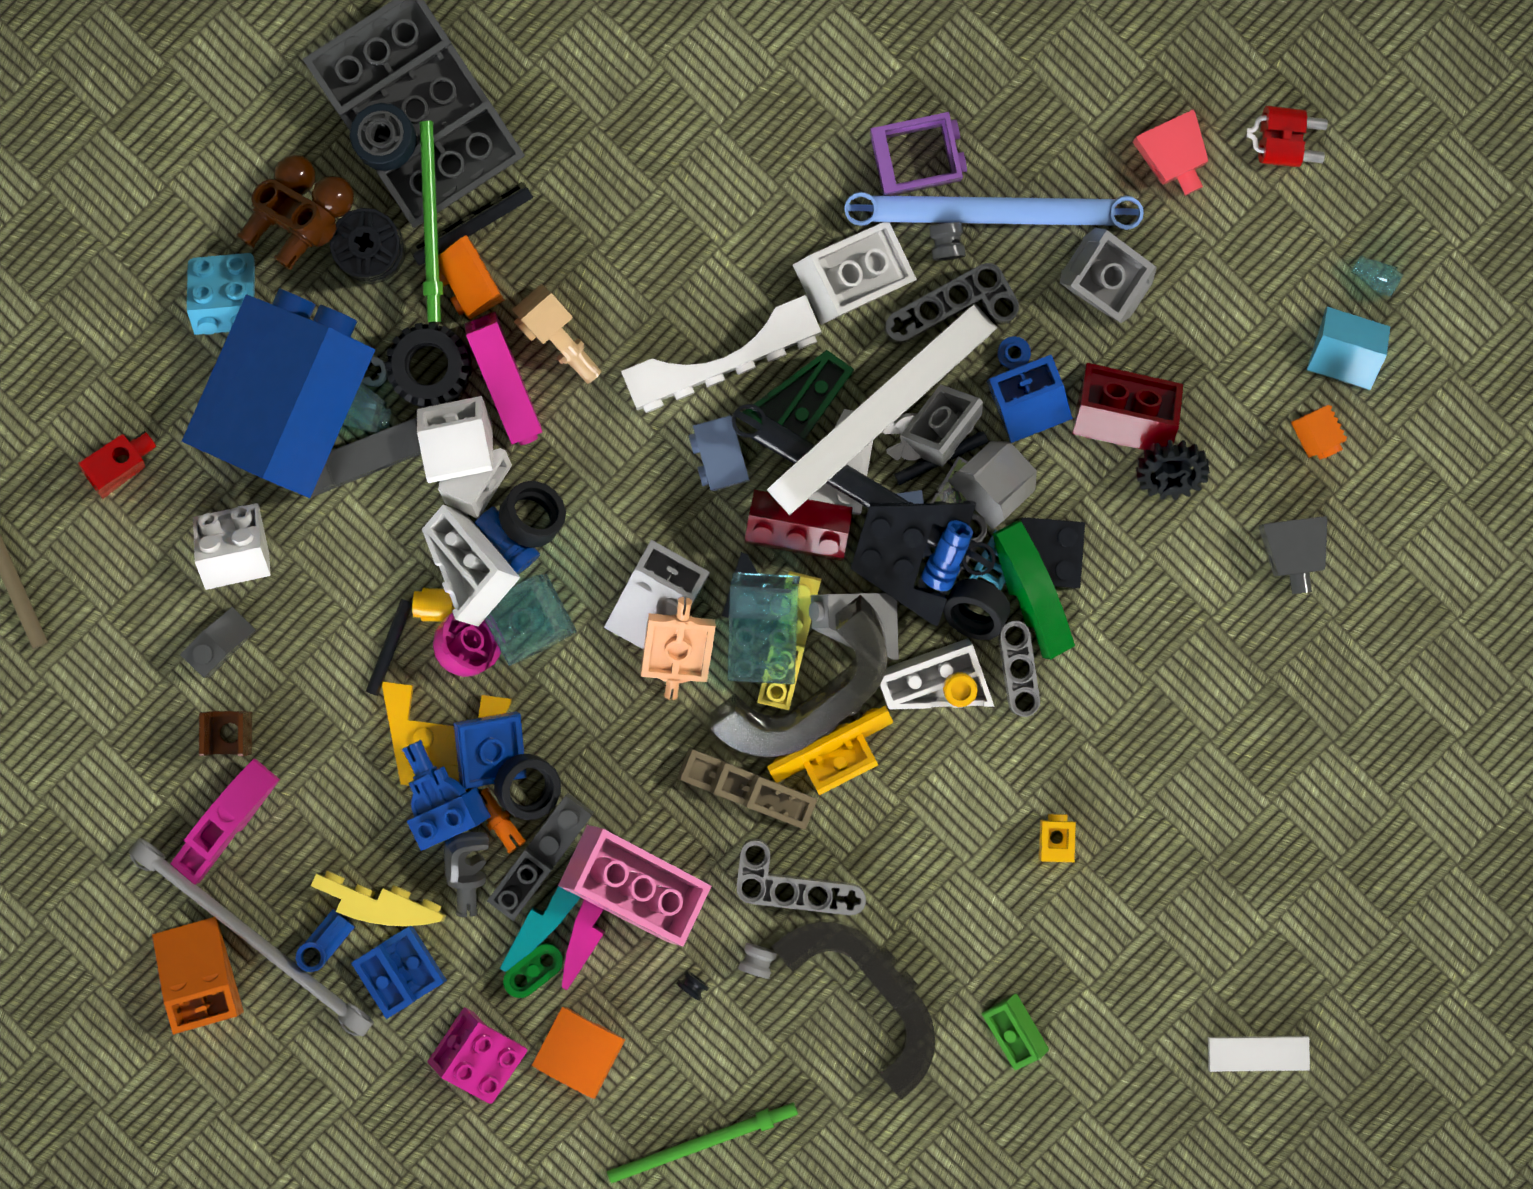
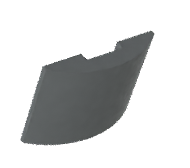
[303,0,525,228]

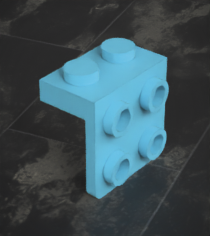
[187,253,255,335]

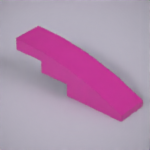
[561,899,605,990]

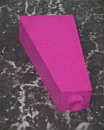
[465,311,542,445]

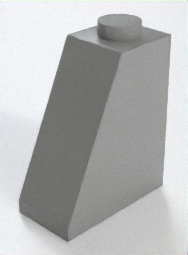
[809,593,899,660]

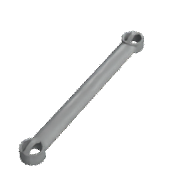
[129,838,374,1036]

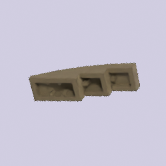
[677,747,818,830]

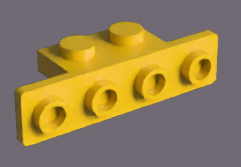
[767,706,893,795]

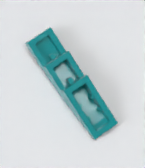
[500,886,581,972]

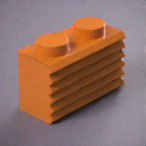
[1291,405,1347,460]

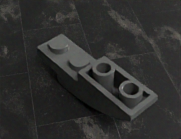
[487,793,594,921]

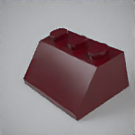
[1072,363,1183,451]
[745,489,853,561]

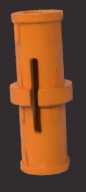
[480,787,526,854]

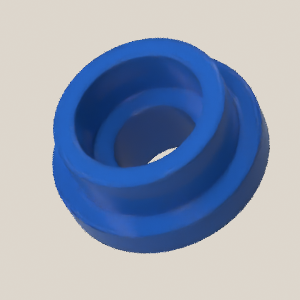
[997,336,1031,370]

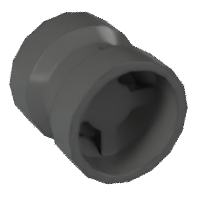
[929,222,966,261]

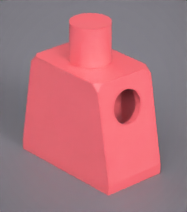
[1133,109,1208,196]

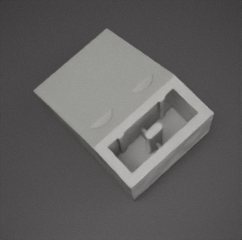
[604,540,710,649]

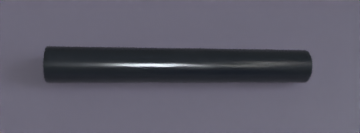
[894,430,989,486]
[366,598,412,696]

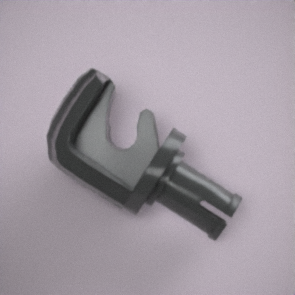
[444,832,489,917]

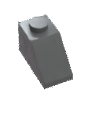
[180,607,256,678]

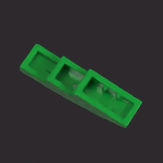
[992,521,1075,660]

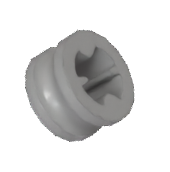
[362,357,388,387]

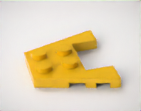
[382,681,512,791]

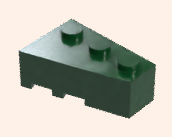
[742,350,854,439]

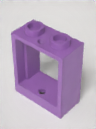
[870,112,967,196]

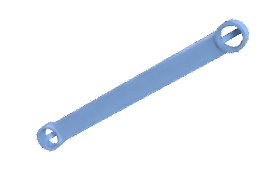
[844,192,1144,230]

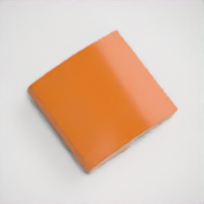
[532,1007,625,1099]

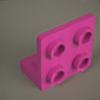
[427,1007,527,1104]

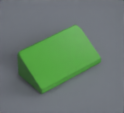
[981,994,1049,1071]

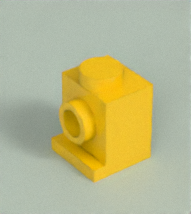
[1038,814,1076,862]

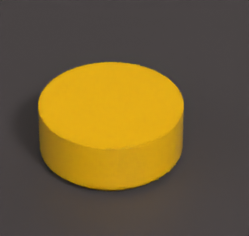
[943,672,978,707]

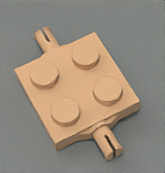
[641,597,716,700]

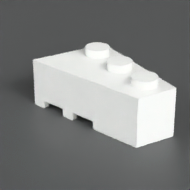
[422,505,520,627]
[875,638,995,709]

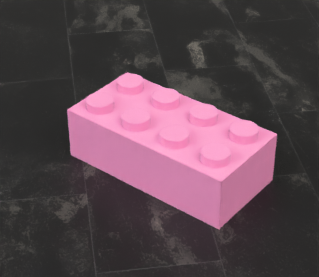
[558,825,712,947]

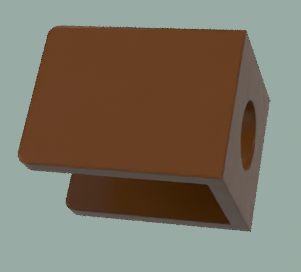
[199,711,252,756]

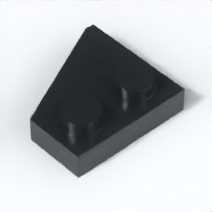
[1020,517,1085,588]

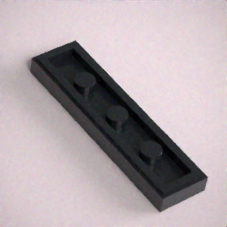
[411,182,533,266]

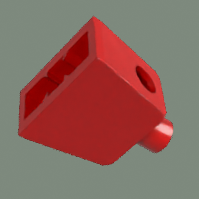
[78,431,157,499]

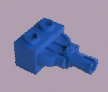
[402,740,491,851]

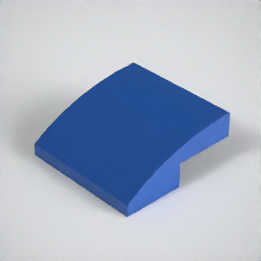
[351,926,447,1019]

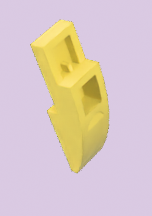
[757,571,821,711]
[311,871,446,926]

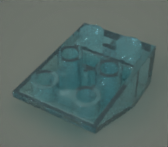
[728,573,800,684]

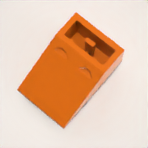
[152,917,244,1035]

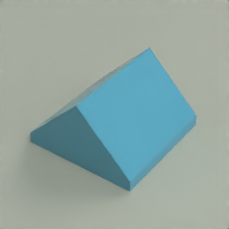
[1307,307,1390,390]

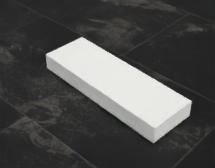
[1208,1036,1310,1072]

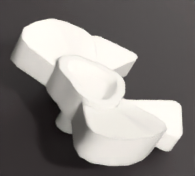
[883,413,921,460]

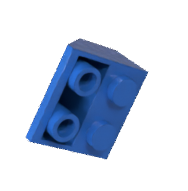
[987,355,1073,443]

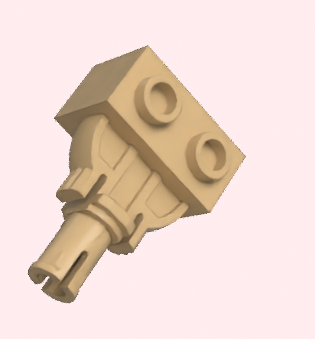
[512,284,601,384]

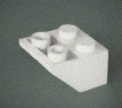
[417,396,493,483]
[193,503,271,590]

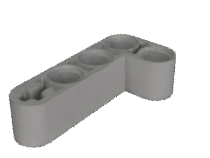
[737,839,866,915]

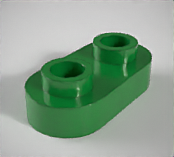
[503,943,564,998]

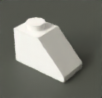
[438,448,512,519]

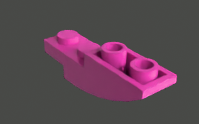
[170,759,280,885]

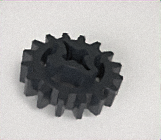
[1136,440,1210,500]

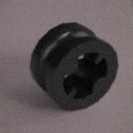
[676,970,710,1001]

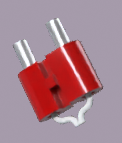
[1247,105,1328,167]

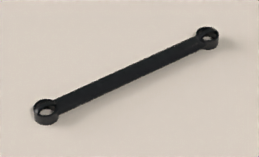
[731,404,995,576]

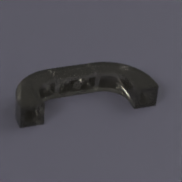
[710,594,887,757]
[771,919,935,1100]

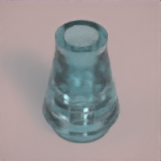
[1351,255,1404,298]

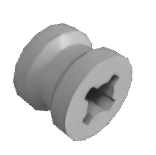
[738,943,777,979]

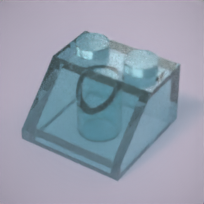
[484,574,577,666]

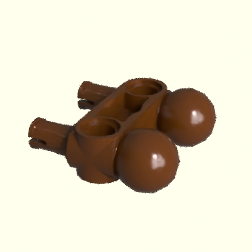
[236,155,354,270]

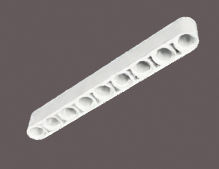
[767,303,998,515]

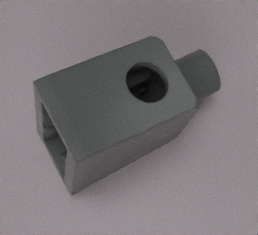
[1259,516,1327,594]

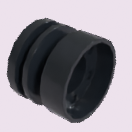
[330,208,406,284]

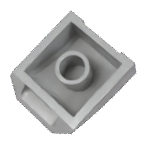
[1060,228,1157,323]
[948,441,1037,530]

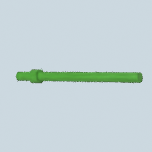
[420,121,443,323]
[607,1102,798,1184]

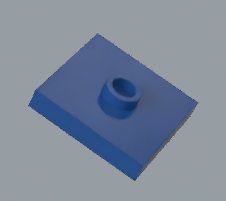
[454,711,527,789]

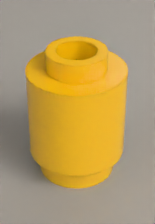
[412,588,455,622]

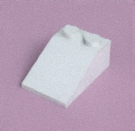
[793,222,917,325]

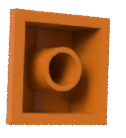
[438,235,505,320]

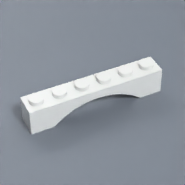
[621,295,821,413]

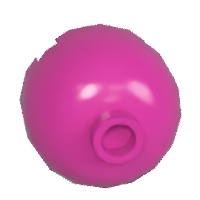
[433,613,502,677]

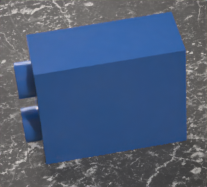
[181,288,376,498]

